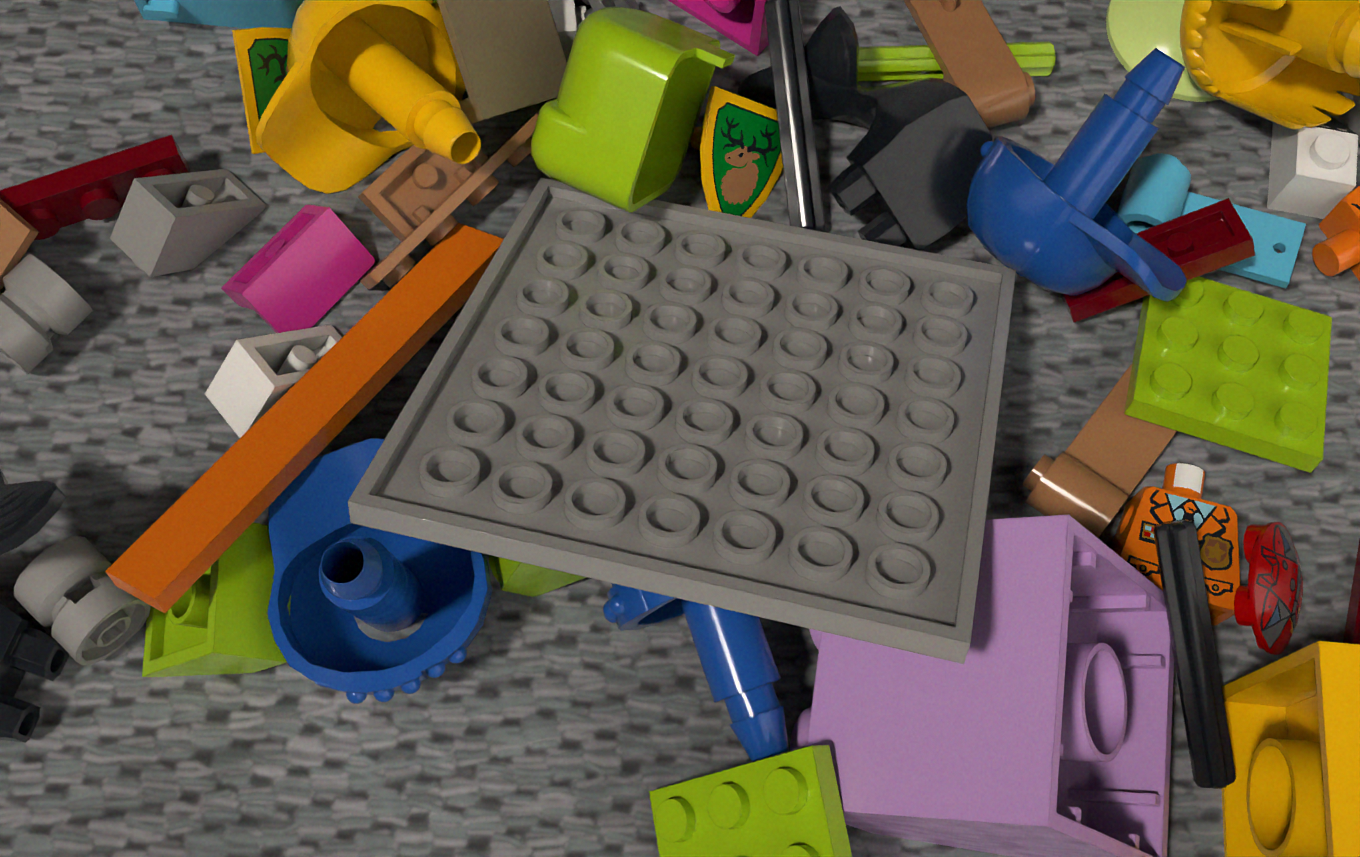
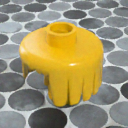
[1180,0,1360,130]

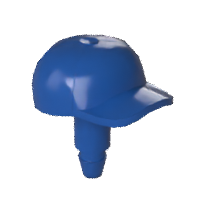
[967,48,1187,302]
[267,438,492,704]
[603,583,789,762]

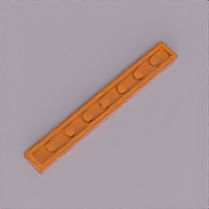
[105,223,504,614]

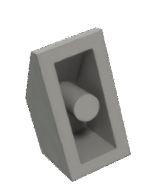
[110,169,266,277]

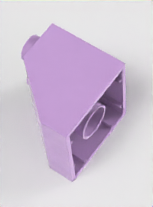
[790,514,1174,857]

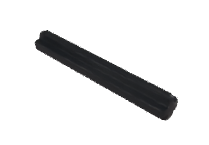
[764,0,826,231]
[1153,520,1236,789]

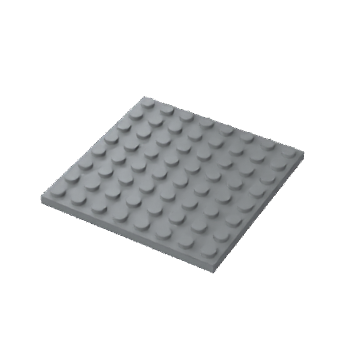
[348,178,1016,664]

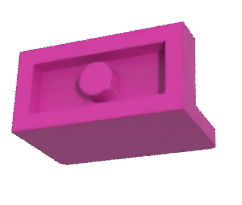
[221,204,375,333]

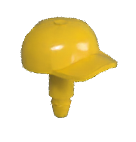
[256,0,481,194]

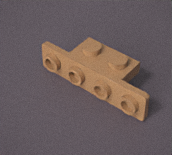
[358,113,539,290]

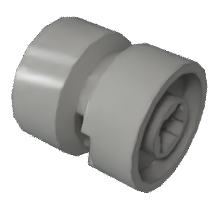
[0,254,93,374]
[14,536,151,665]

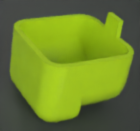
[531,6,735,213]

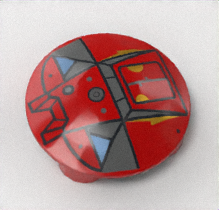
[1234,522,1303,655]

